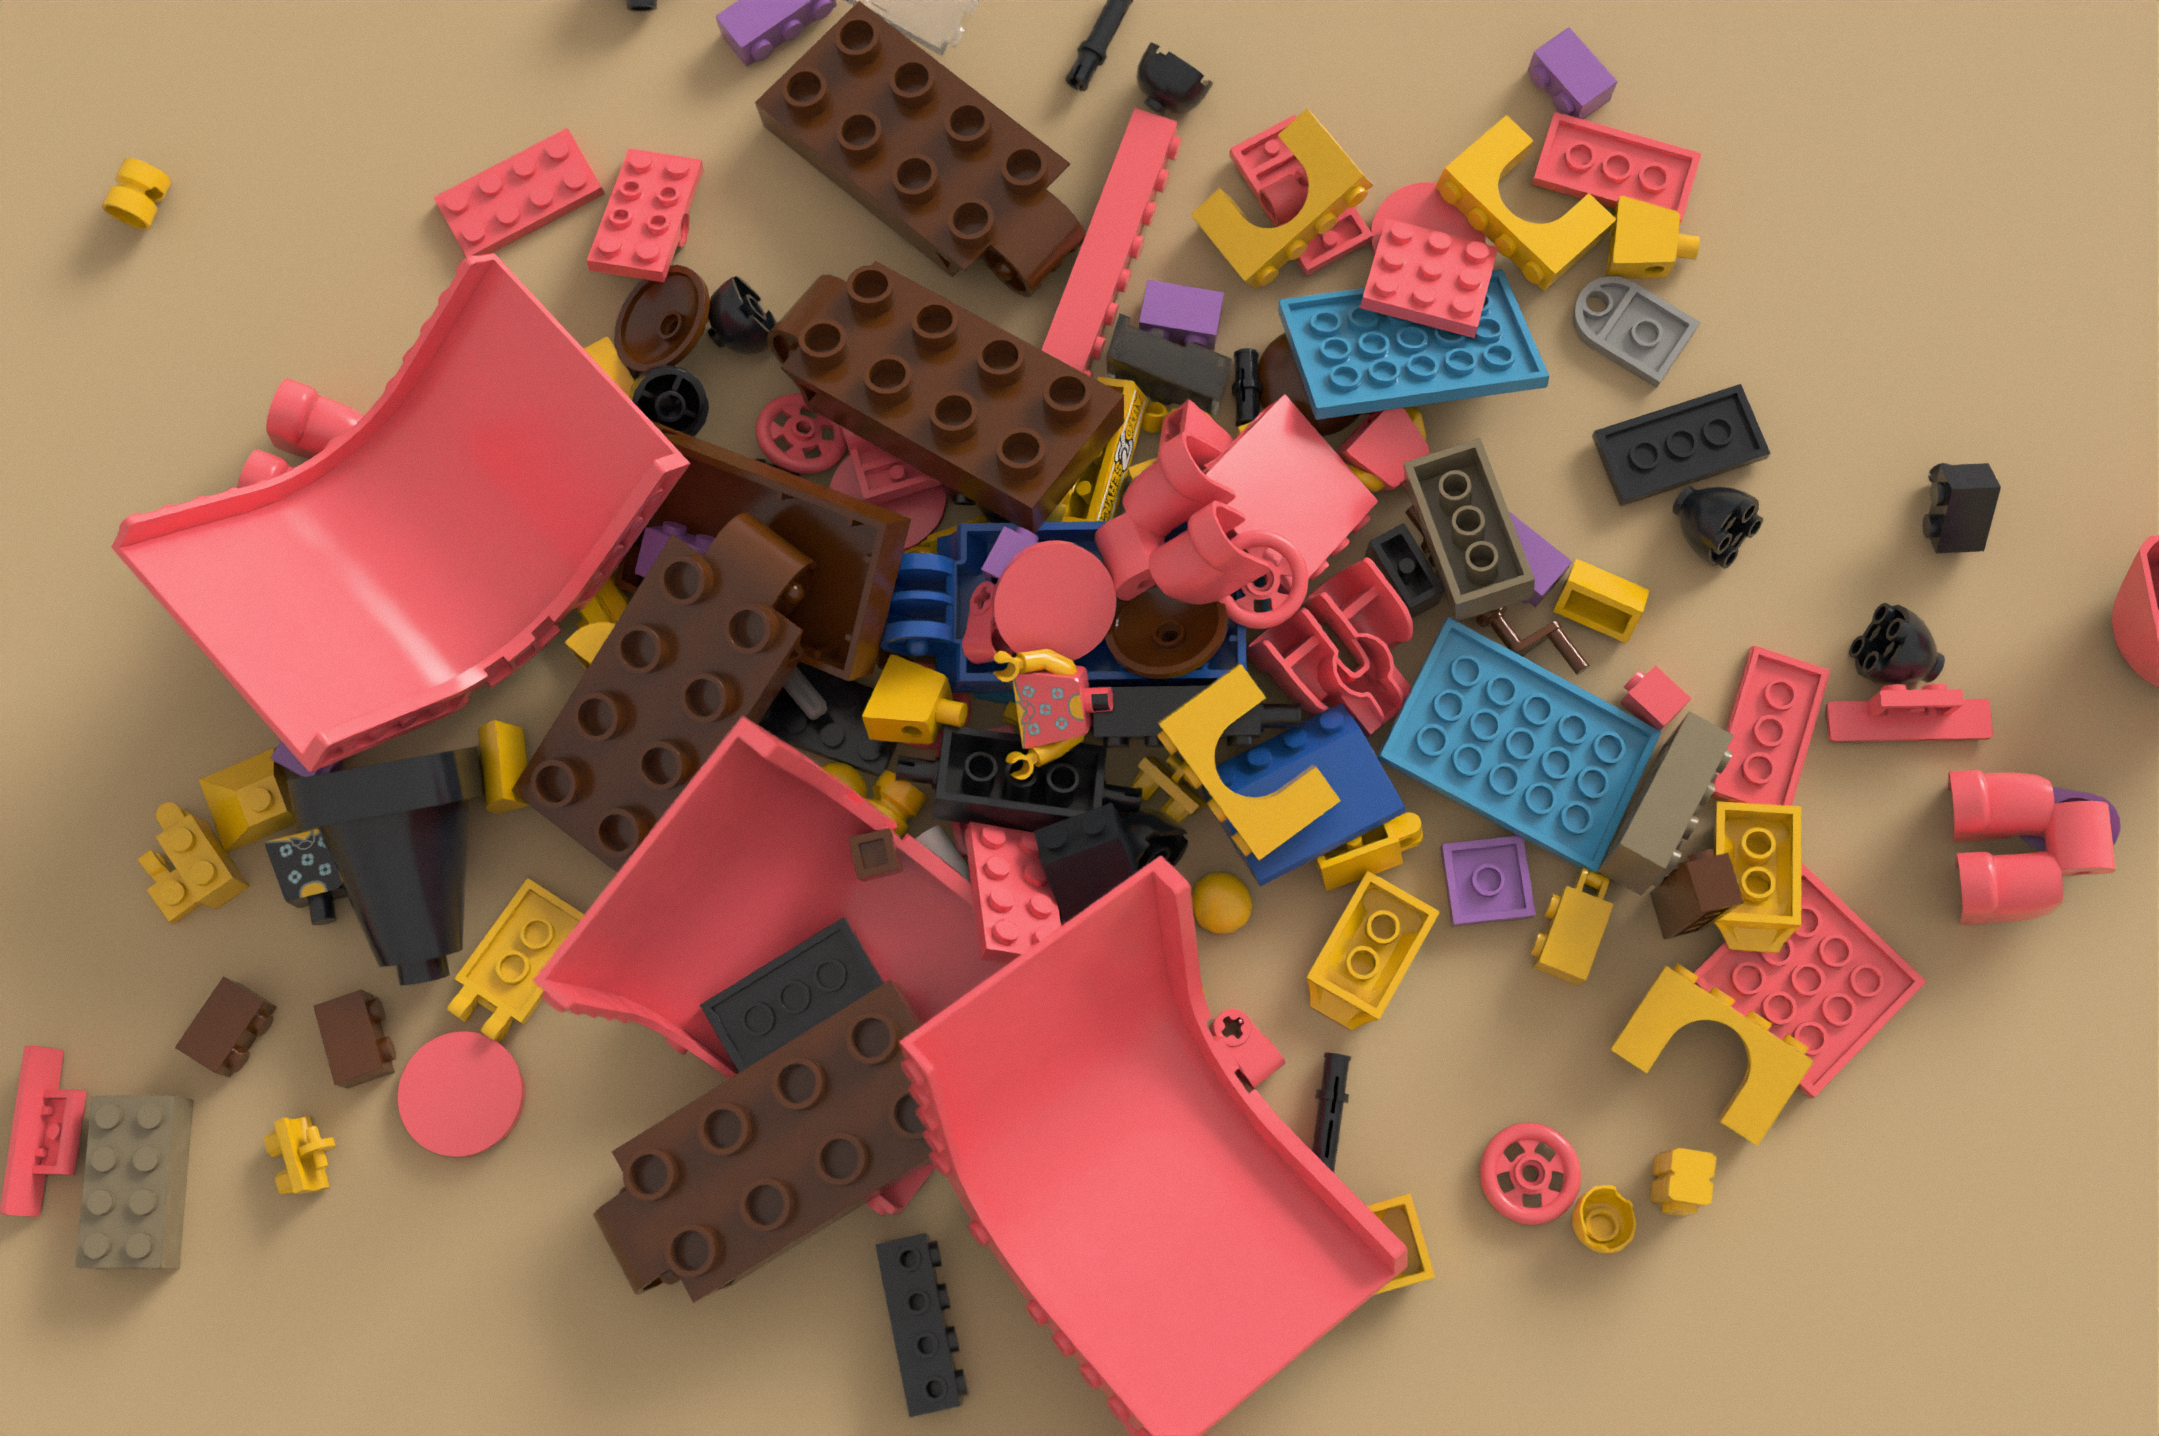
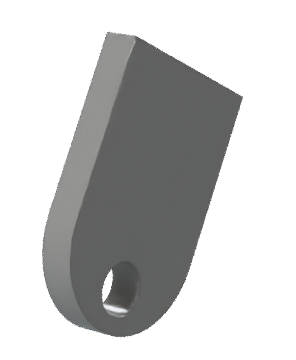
[1572,276,1700,388]

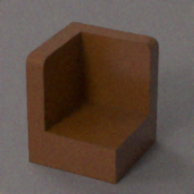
[848,828,904,882]

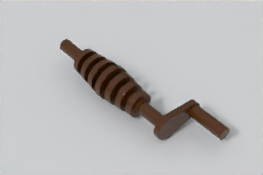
[1405,505,1590,675]

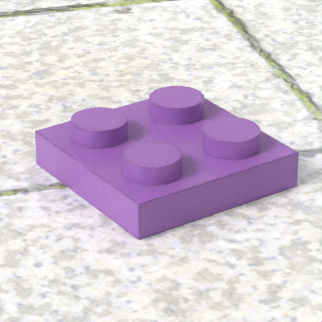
[1440,836,1536,927]

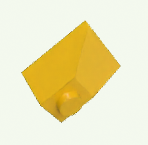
[199,748,295,853]

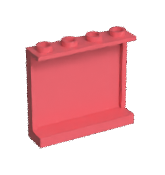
[1203,394,1378,608]

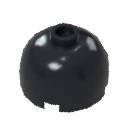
[1136,42,1213,115]
[707,276,777,355]
[629,364,709,437]
[1121,809,1188,871]

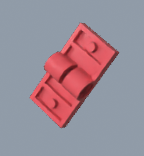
[1229,114,1373,277]
[587,148,703,283]
[842,427,942,505]

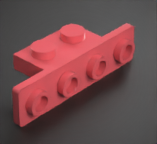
[1826,684,1993,742]
[0,1046,87,1217]

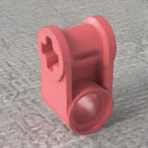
[962,581,1015,665]
[1210,1009,1285,1089]

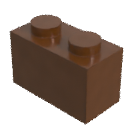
[175,976,277,1077]
[313,990,396,1089]

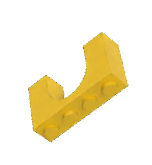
[1191,108,1373,289]
[1435,115,1617,291]
[1157,664,1341,860]
[1609,963,1814,1146]

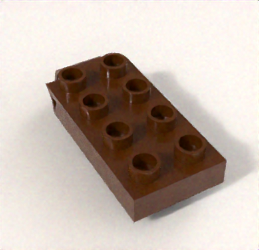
[755,1,1086,297]
[767,261,1124,534]
[615,421,911,681]
[512,512,818,873]
[593,980,933,1303]

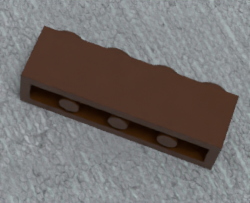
[1650,849,1744,940]

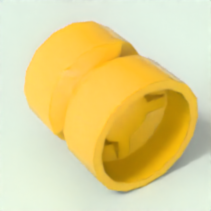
[102,158,172,230]
[865,770,928,838]

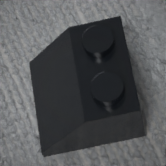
[1034,803,1138,922]

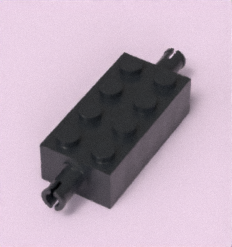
[1089,685,1301,748]
[895,724,1142,833]

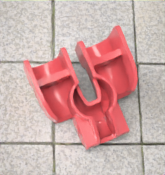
[237,378,364,488]
[1094,430,1270,605]
[1246,557,1413,738]
[1947,770,2116,925]

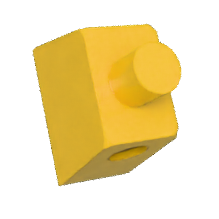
[1606,196,1700,279]
[862,654,968,744]

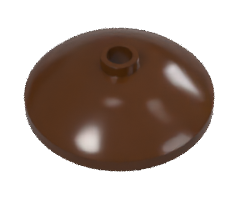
[615,265,710,373]
[1258,333,1362,436]
[1105,584,1228,679]

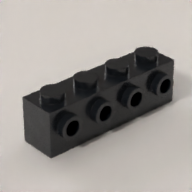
[875,1233,968,1418]

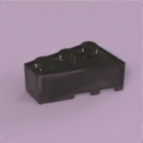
[1106,313,1232,415]

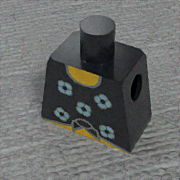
[265,829,348,925]

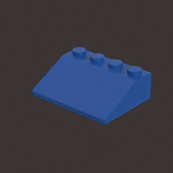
[1201,703,1406,886]

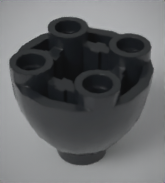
[1672,486,1763,569]
[1849,603,1945,685]

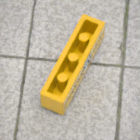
[1061,377,1149,522]

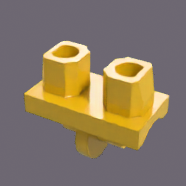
[1131,754,1206,824]
[263,1116,336,1194]

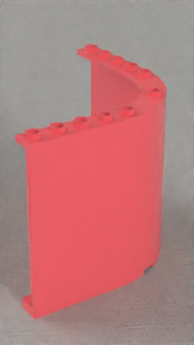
[111,253,691,773]
[532,716,1008,1216]
[900,856,1407,1436]

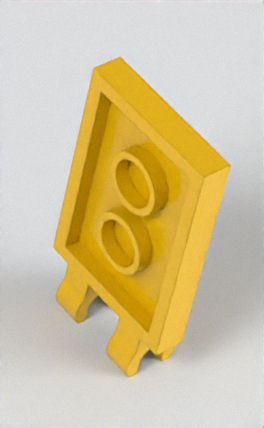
[447,878,585,1043]

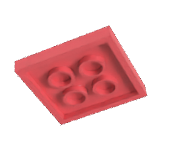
[1360,218,1498,338]

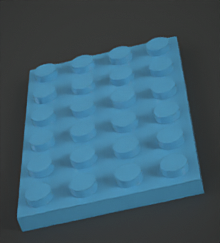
[1278,270,1549,420]
[1377,617,1662,873]

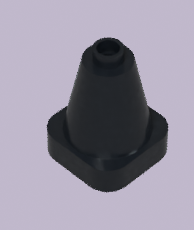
[287,746,485,986]

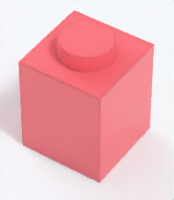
[1620,665,1692,731]

